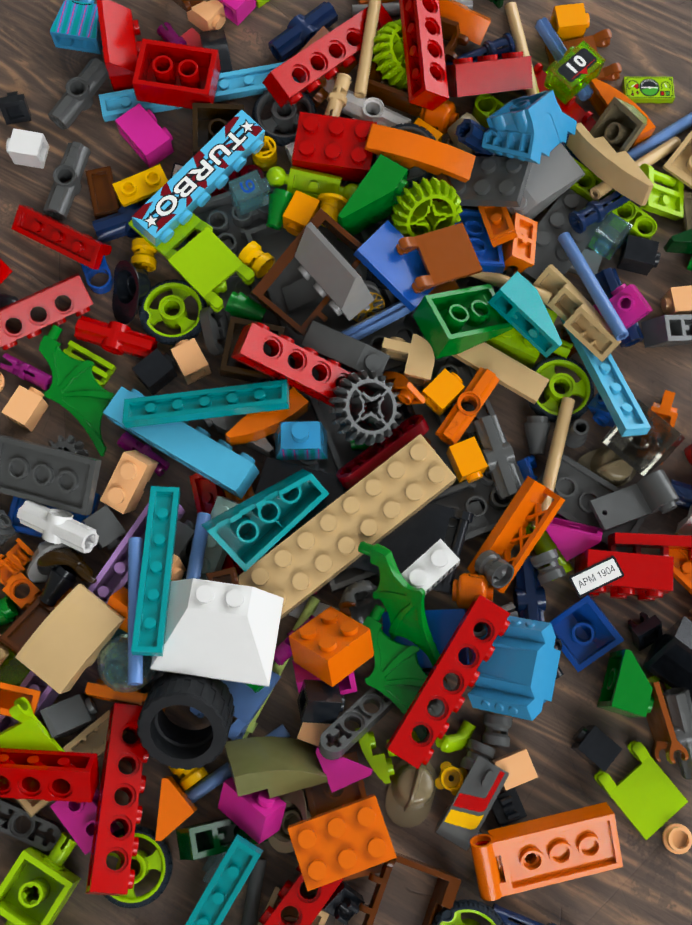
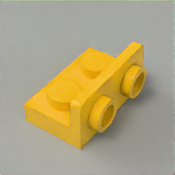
[112,164,168,207]

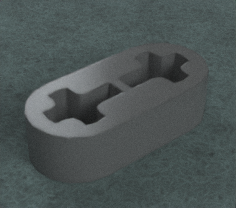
[199,306,228,356]

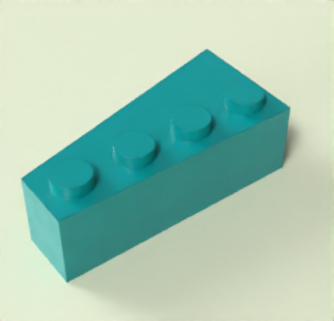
[201,469,329,572]

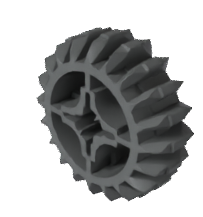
[329,370,402,446]

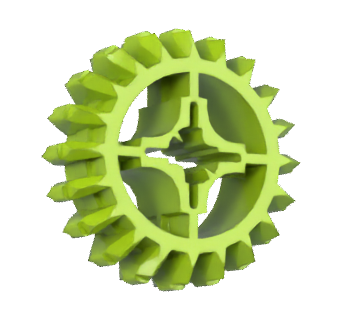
[372,19,408,91]
[391,177,463,237]

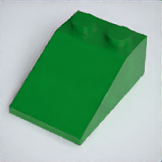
[337,154,409,242]
[413,284,513,359]

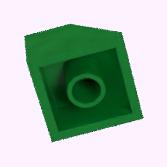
[597,649,654,718]

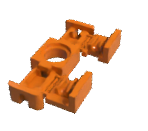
[0,537,73,611]

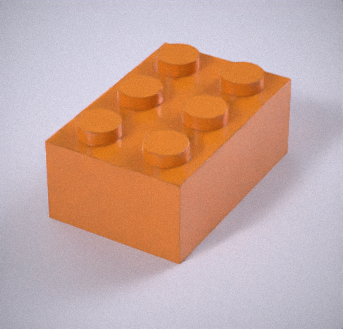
[287,794,397,891]

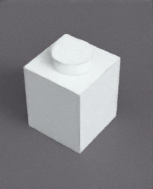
[6,128,50,169]

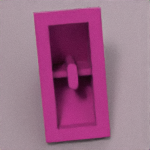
[546,517,603,561]
[315,746,373,793]

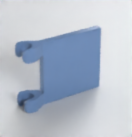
[190,671,281,740]

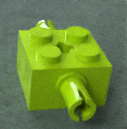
[486,308,573,369]
[0,832,81,925]

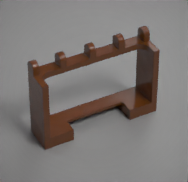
[366,16,469,117]
[250,208,362,337]
[359,852,461,925]

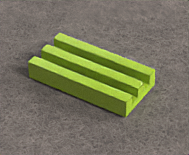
[63,340,117,388]

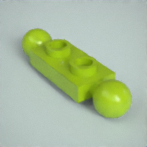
[266,166,358,200]

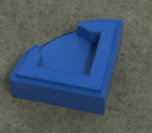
[517,455,538,481]

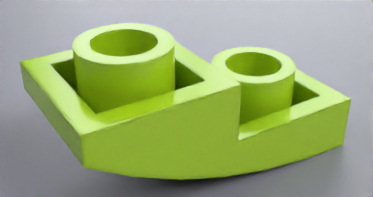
[355,728,395,784]

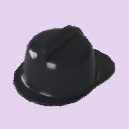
[112,260,151,324]

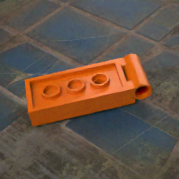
[470,802,623,901]

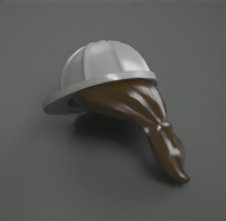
[26,541,97,584]

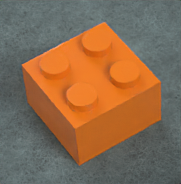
[289,606,374,687]

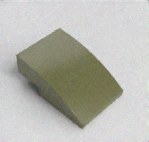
[224,736,328,799]

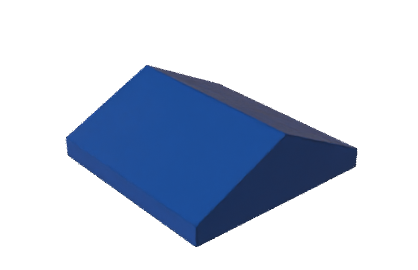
[549,594,624,672]

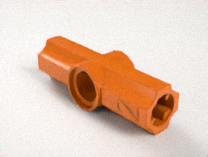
[435,367,500,446]

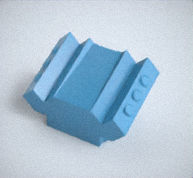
[482,90,577,164]
[467,616,561,721]

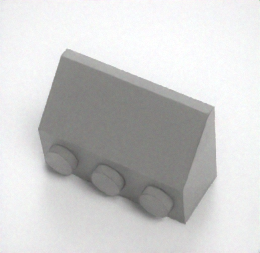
[294,222,374,321]

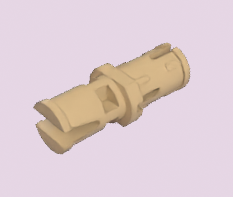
[324,73,352,117]

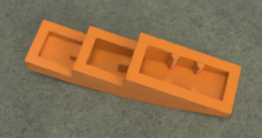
[364,123,476,183]

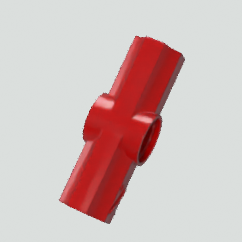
[74,316,158,359]

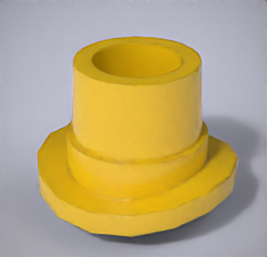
[317,193,348,227]

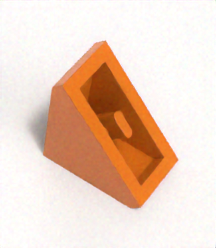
[155,776,198,841]

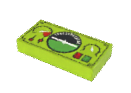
[622,77,675,103]

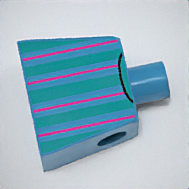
[50,0,102,54]
[275,421,328,460]

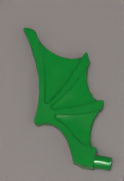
[39,324,115,457]
[358,541,440,666]
[363,604,432,741]

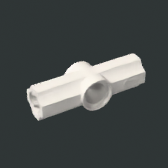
[341,90,411,127]
[17,500,99,553]

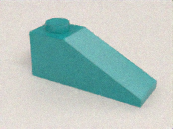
[488,271,562,358]

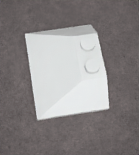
[150,578,284,687]

